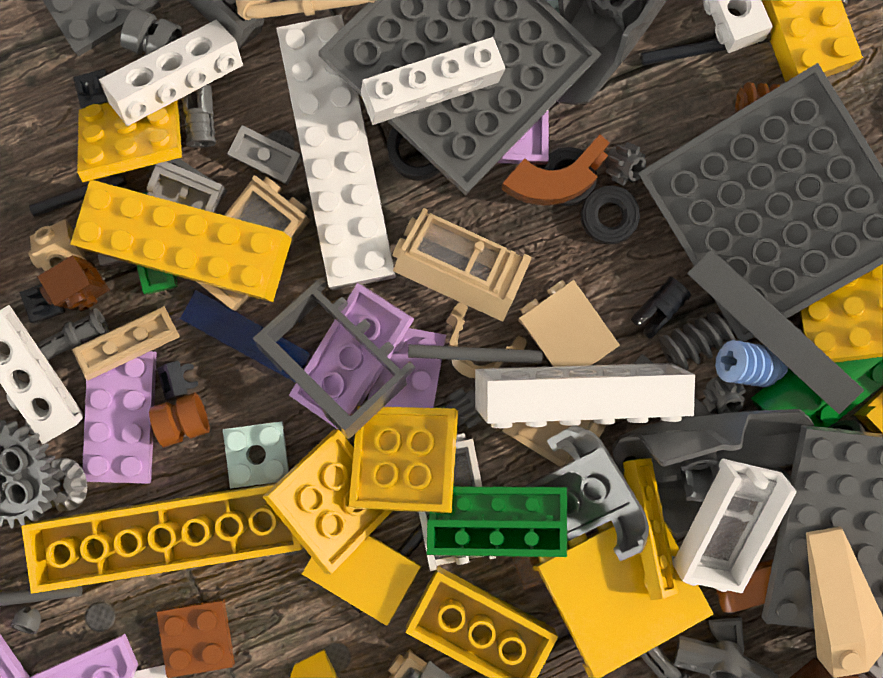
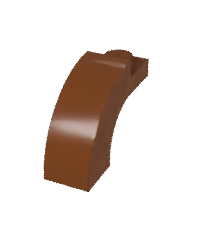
[501,134,610,205]

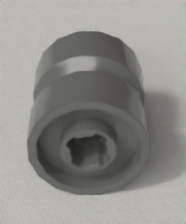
[120,8,182,55]

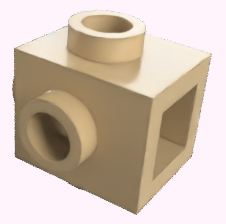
[28,219,86,271]

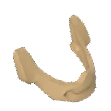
[446,302,526,378]

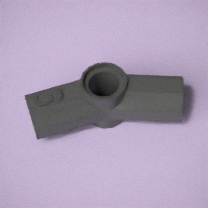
[673,636,778,678]

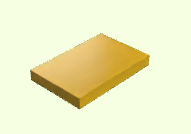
[302,535,422,626]

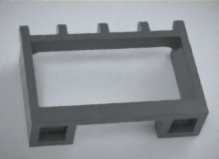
[253,278,415,440]

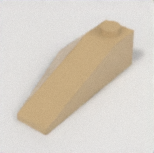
[806,527,883,678]

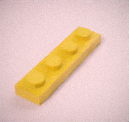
[623,458,679,600]

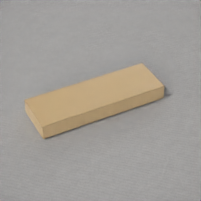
[72,306,180,381]

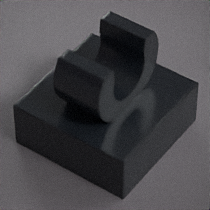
[73,69,109,109]
[19,284,65,324]
[157,361,198,400]

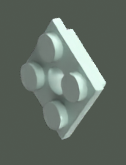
[223,421,289,489]

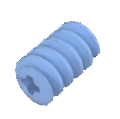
[715,340,788,387]

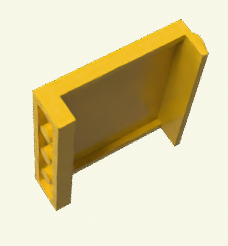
[532,521,713,678]

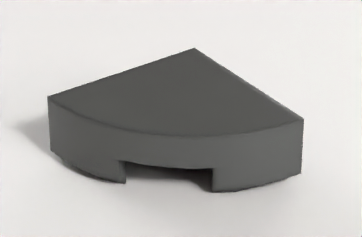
[706,616,744,650]

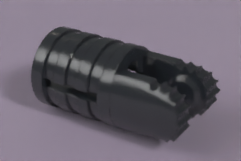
[631,276,692,339]

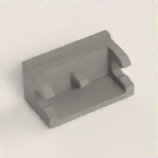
[146,161,224,213]

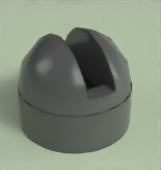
[10,607,41,634]

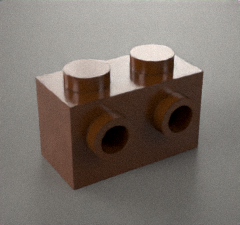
[37,255,110,311]

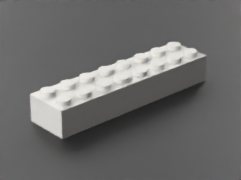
[276,14,396,291]

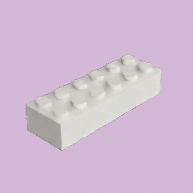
[475,363,695,428]

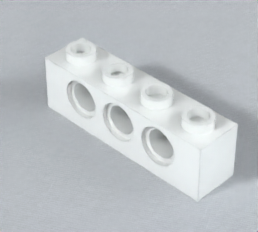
[703,0,773,53]
[99,20,243,126]
[361,37,506,125]
[0,305,85,444]

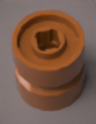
[149,392,210,448]

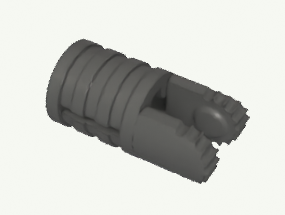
[183,84,216,148]

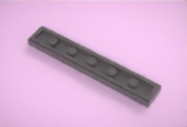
[687,249,865,414]

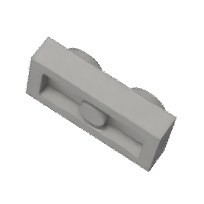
[227,125,302,185]

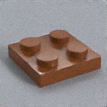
[156,599,235,678]

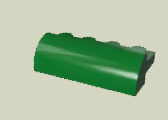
[751,357,883,428]
[427,487,567,557]

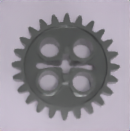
[0,420,60,528]

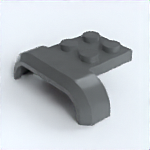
[525,425,649,561]

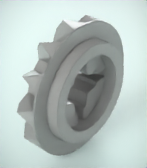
[50,458,87,511]

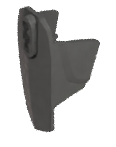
[557,0,667,105]
[612,409,814,538]

